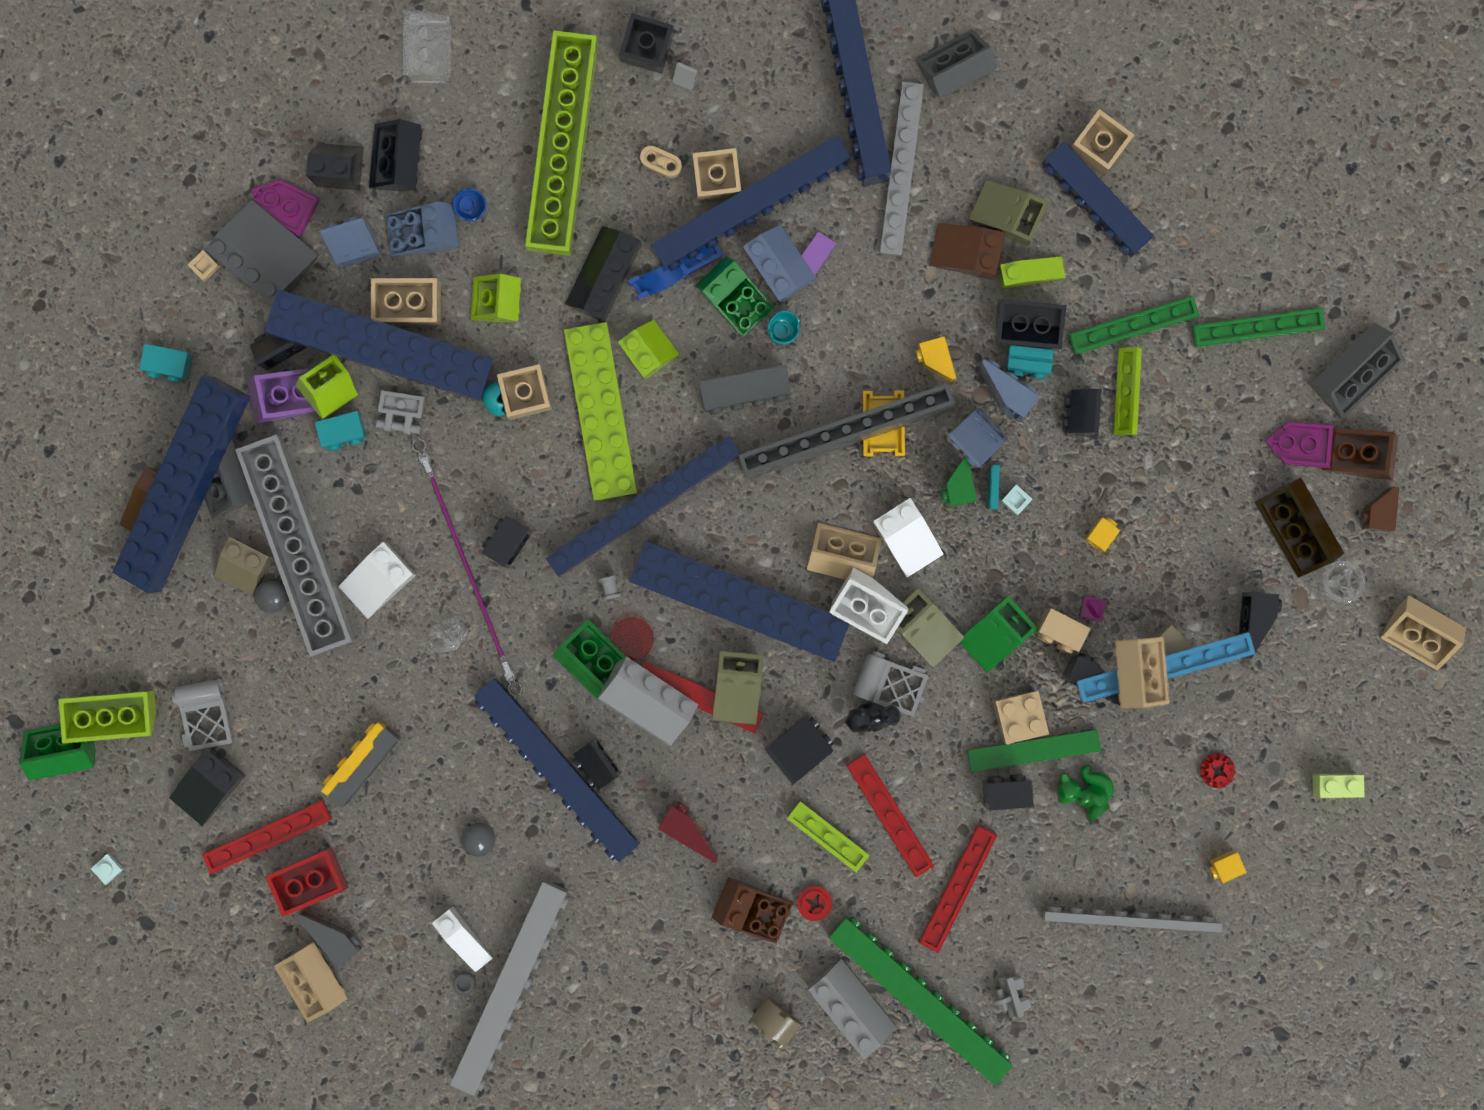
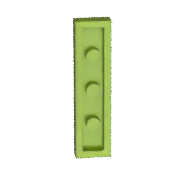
[1114,347,1142,436]
[787,801,870,873]

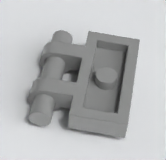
[376,390,426,435]

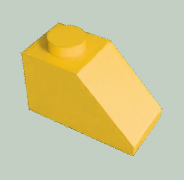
[915,336,956,382]

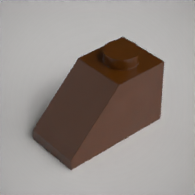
[1360,487,1399,532]

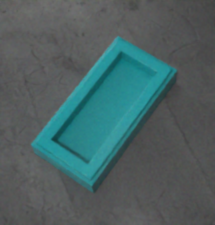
[987,465,1000,510]

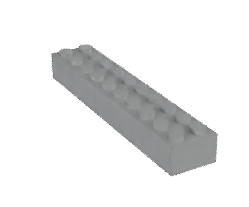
[235,434,356,657]

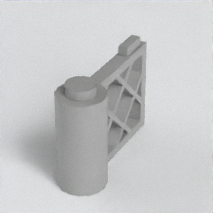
[852,651,928,717]
[172,679,234,751]

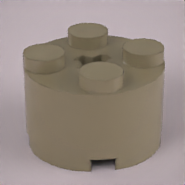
[748,997,801,1050]

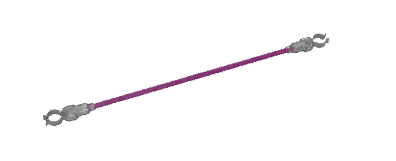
[412,436,522,697]

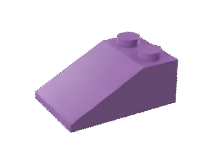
[247,368,316,424]

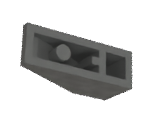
[296,911,362,968]

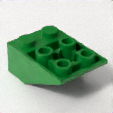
[695,256,774,337]
[960,596,1038,673]

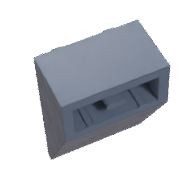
[385,201,459,258]
[320,217,382,268]
[977,359,1039,422]
[948,407,1008,468]

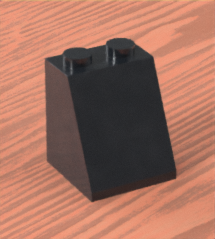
[306,143,364,190]
[765,715,834,785]

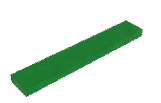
[1068,296,1200,355]
[1191,307,1325,348]
[967,729,1101,772]

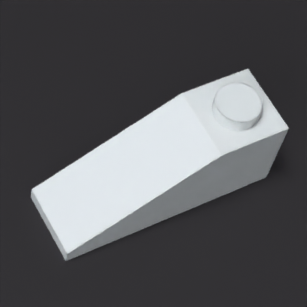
[432,906,493,972]

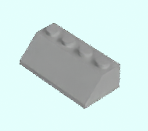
[597,657,698,746]
[807,958,896,1060]

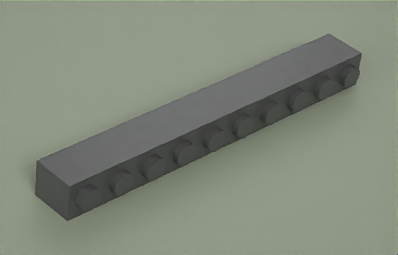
[739,383,955,480]

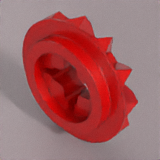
[1200,753,1236,788]
[797,885,832,921]

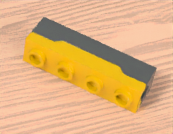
[321,722,401,808]

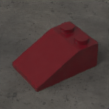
[658,802,718,863]

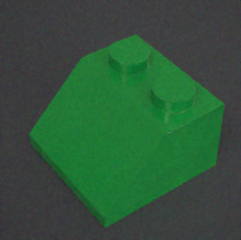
[940,458,977,508]

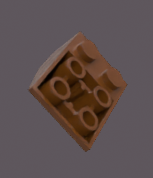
[711,877,793,944]

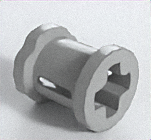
[598,575,622,601]

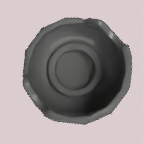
[254,578,289,613]
[461,823,496,857]

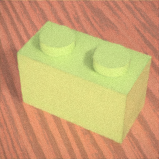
[1312,773,1365,798]

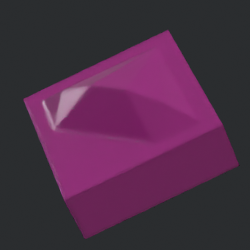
[1079,595,1106,622]

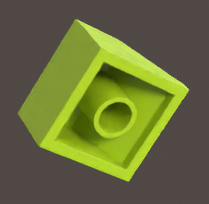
[471,274,521,323]
[618,320,680,380]

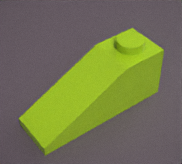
[997,256,1066,290]

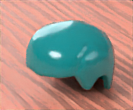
[767,310,800,345]
[482,381,506,417]

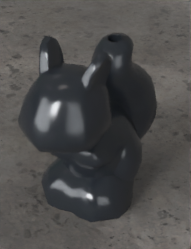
[845,703,901,733]

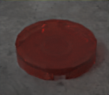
[610,617,654,660]

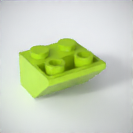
[296,355,358,420]

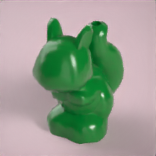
[1057,765,1114,823]

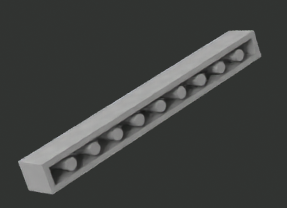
[450,879,570,1096]

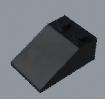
[1238,592,1282,659]
[1061,653,1121,706]
[169,748,246,826]

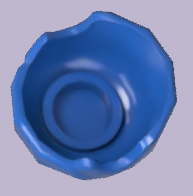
[453,188,487,221]

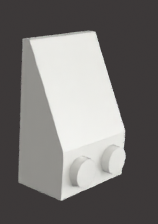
[872,498,943,578]
[338,542,417,619]
[829,567,909,644]

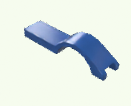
[627,245,723,301]

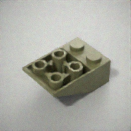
[968,180,1049,246]
[896,588,965,668]
[712,651,764,725]

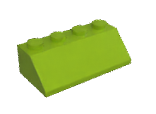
[59,690,156,743]

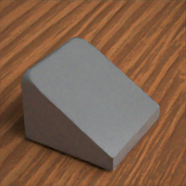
[673,62,698,90]

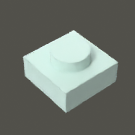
[1001,485,1032,516]
[91,853,124,885]

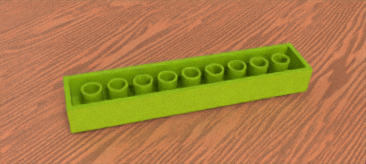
[525,30,598,256]

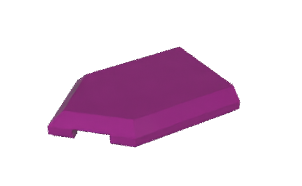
[251,179,319,237]
[1265,421,1333,468]

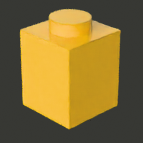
[1084,517,1120,552]
[1209,850,1247,883]

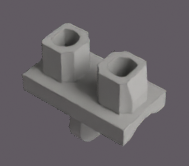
[992,976,1031,1018]

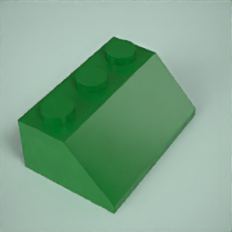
[552,619,626,701]
[19,724,96,781]

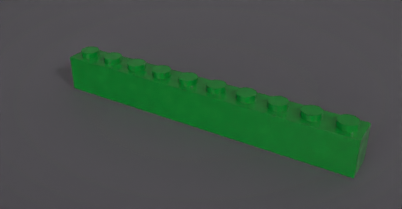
[828,916,1013,1086]

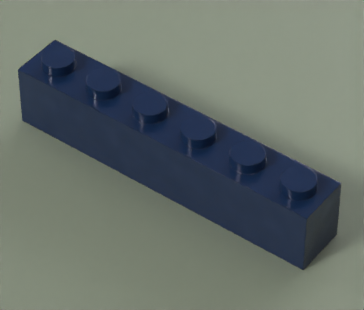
[1042,141,1154,257]

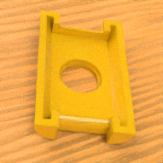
[863,390,905,457]

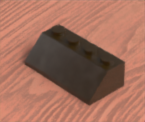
[1255,477,1344,578]

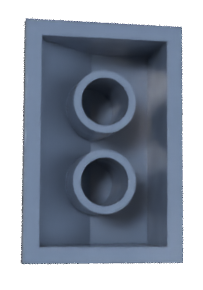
[743,225,817,303]

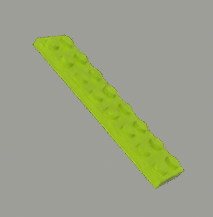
[564,322,637,501]

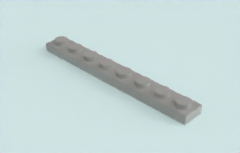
[879,82,924,257]
[1042,906,1222,933]

